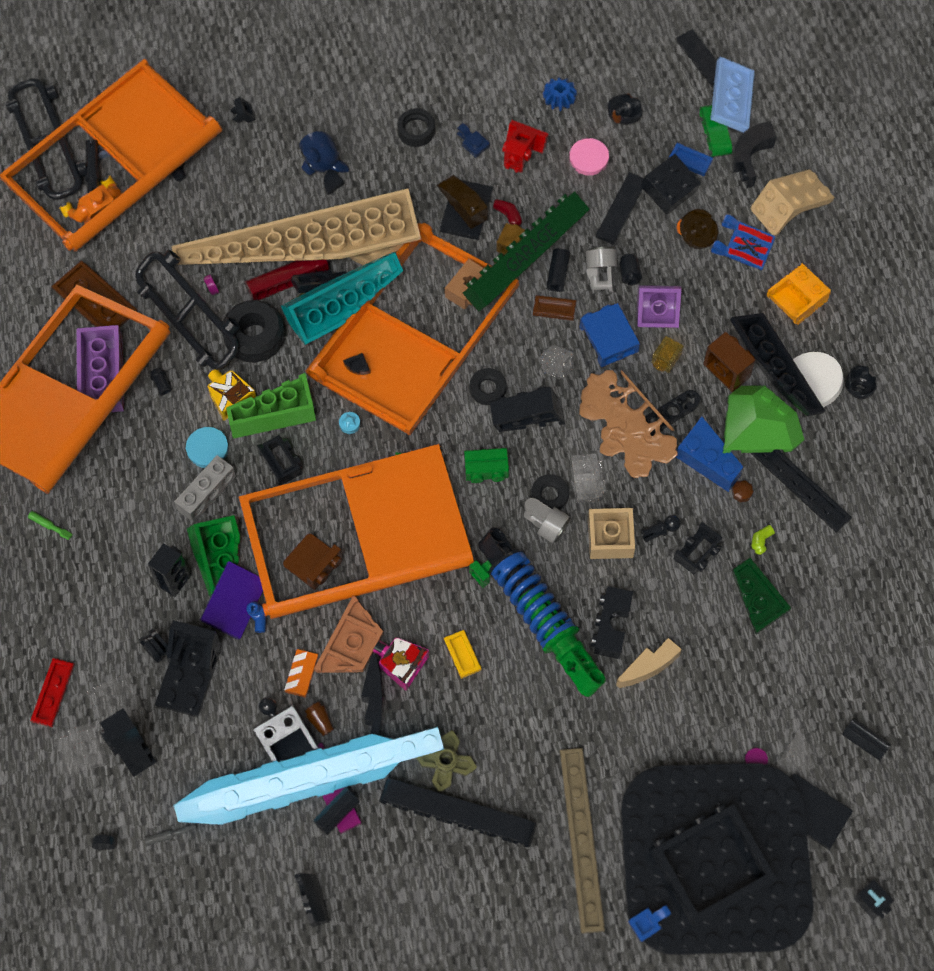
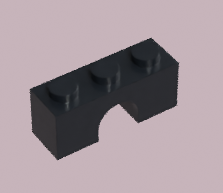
[591,586,633,659]

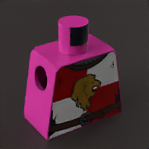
[373,638,429,691]

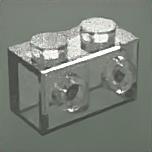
[570,453,606,503]

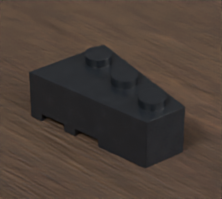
[490,386,565,432]
[100,708,157,777]

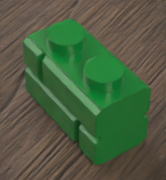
[464,448,509,483]

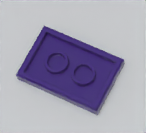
[200,561,263,640]

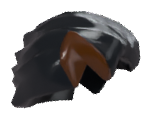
[607,93,643,125]

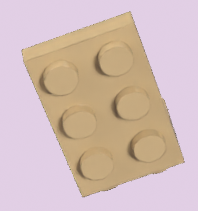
[751,170,835,236]

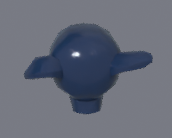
[299,131,349,175]

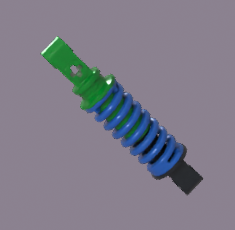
[478,527,606,697]

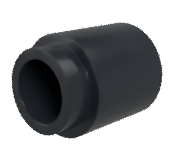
[619,254,642,285]

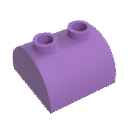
[637,285,681,328]

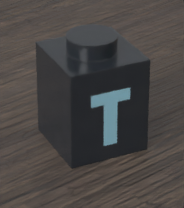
[854,880,894,920]

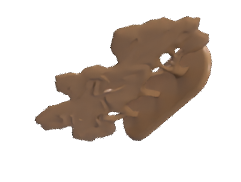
[579,370,678,478]

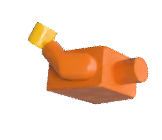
[59,176,121,224]

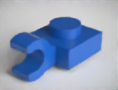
[627,905,671,942]

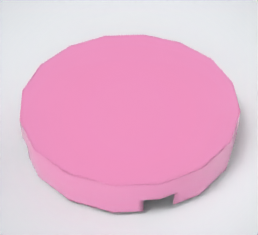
[569,138,609,175]

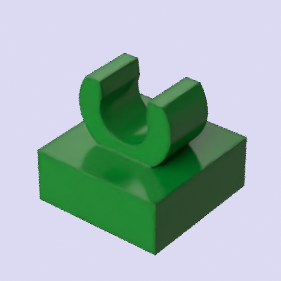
[469,560,492,588]

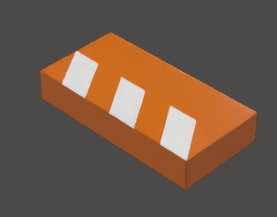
[284,649,319,698]

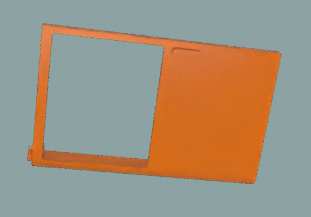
[239,444,474,619]

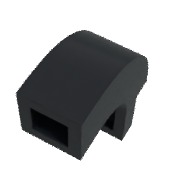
[732,121,777,188]

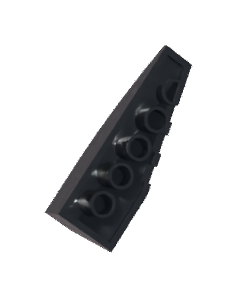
[730,313,825,416]

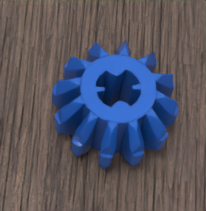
[543,77,576,111]

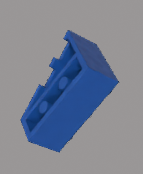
[676,417,743,492]

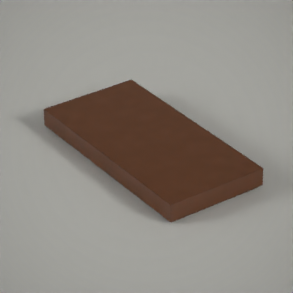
[51,260,138,328]

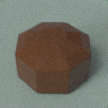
[732,480,754,503]

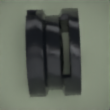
[139,629,168,664]

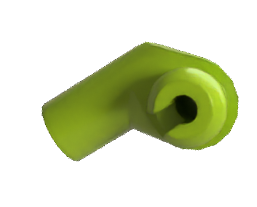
[751,525,775,555]

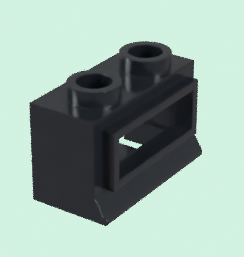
[257,435,302,486]
[673,522,723,575]

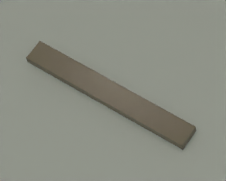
[560,748,605,934]

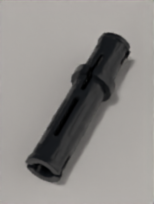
[85,139,101,193]

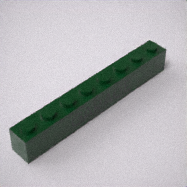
[462,191,590,312]

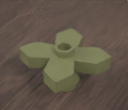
[416,731,477,793]

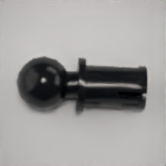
[640,515,681,542]

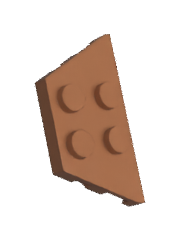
[314,596,383,673]

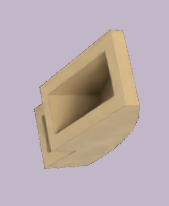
[616,638,682,688]

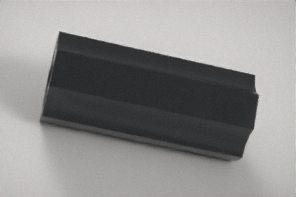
[546,248,570,292]
[842,718,892,761]
[313,787,359,835]

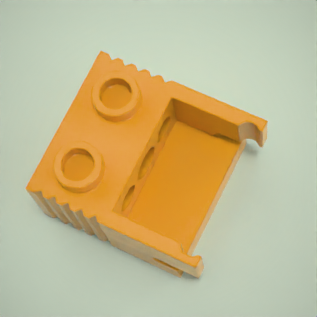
[766,263,831,325]

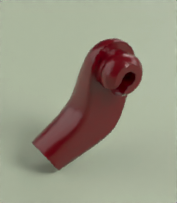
[493,199,522,226]

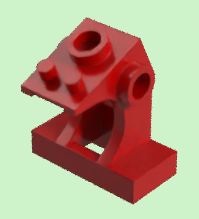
[502,120,549,173]

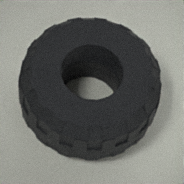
[222,300,285,363]

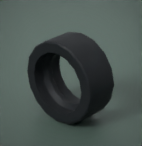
[397,108,435,147]

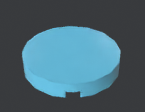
[186,427,229,468]

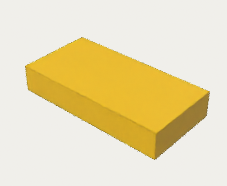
[444,630,481,679]

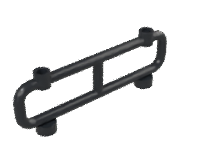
[5,78,87,200]
[135,249,241,370]

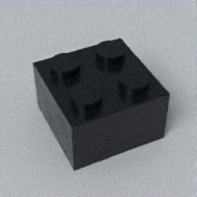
[641,154,701,214]

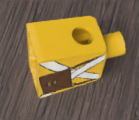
[207,370,256,421]

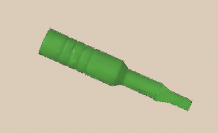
[28,511,73,540]

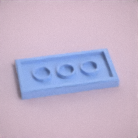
[711,57,754,133]

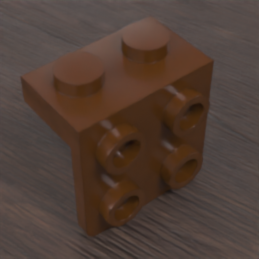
[283,534,343,590]

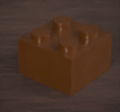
[703,332,755,392]

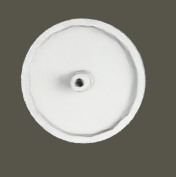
[793,352,844,407]

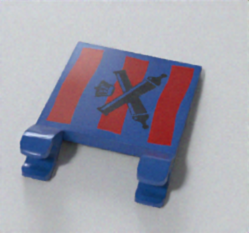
[711,215,776,270]

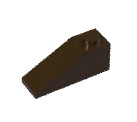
[437,175,488,229]

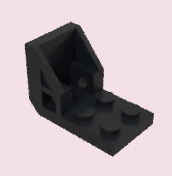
[155,620,221,718]

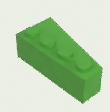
[226,373,316,439]

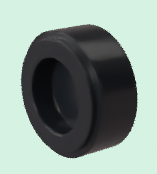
[92,835,116,850]

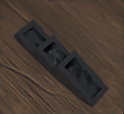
[361,654,383,735]

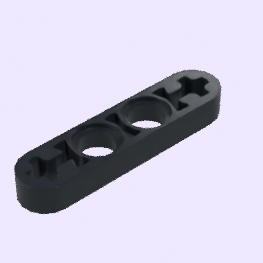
[645,390,700,436]

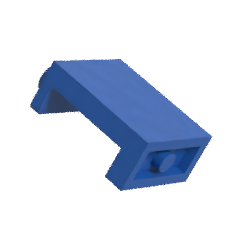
[580,303,640,367]

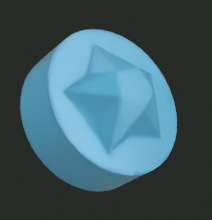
[339,412,360,434]

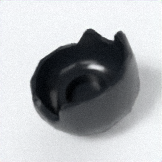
[845,365,877,399]

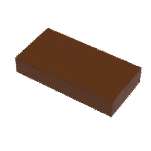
[533,295,576,321]

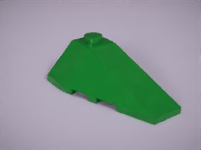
[187,515,240,597]

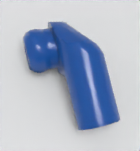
[246,602,266,633]

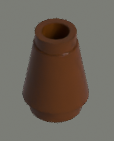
[305,701,334,737]

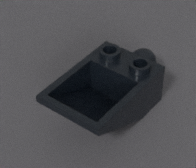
[253,697,320,762]

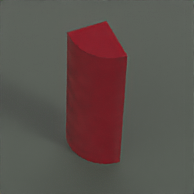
[244,259,329,300]

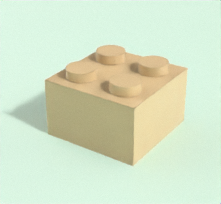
[588,508,635,559]

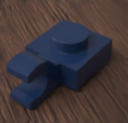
[457,123,490,158]

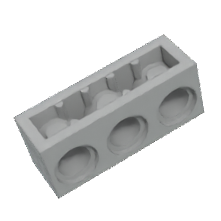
[174,455,236,523]

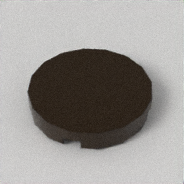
[680,209,718,249]

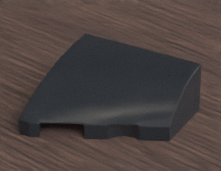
[294,873,330,928]

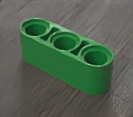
[700,105,732,157]

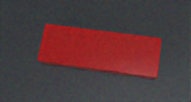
[30,658,75,728]

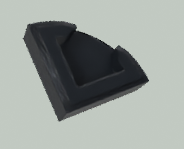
[324,169,344,195]
[343,353,370,375]

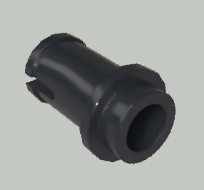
[150,368,172,396]

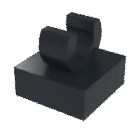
[230,97,256,123]

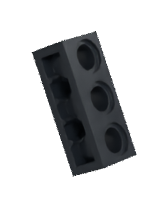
[147,543,190,597]

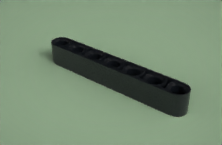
[379,779,537,847]

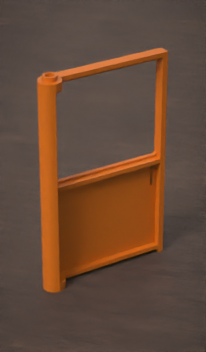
[0,59,222,252]
[306,223,519,435]
[0,285,171,494]

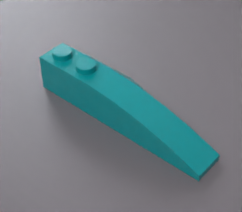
[281,252,403,345]

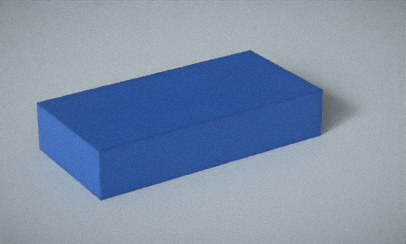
[669,143,713,176]

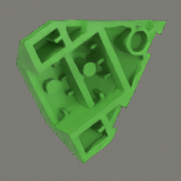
[722,386,805,453]

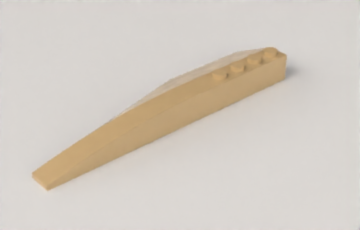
[172,189,421,265]

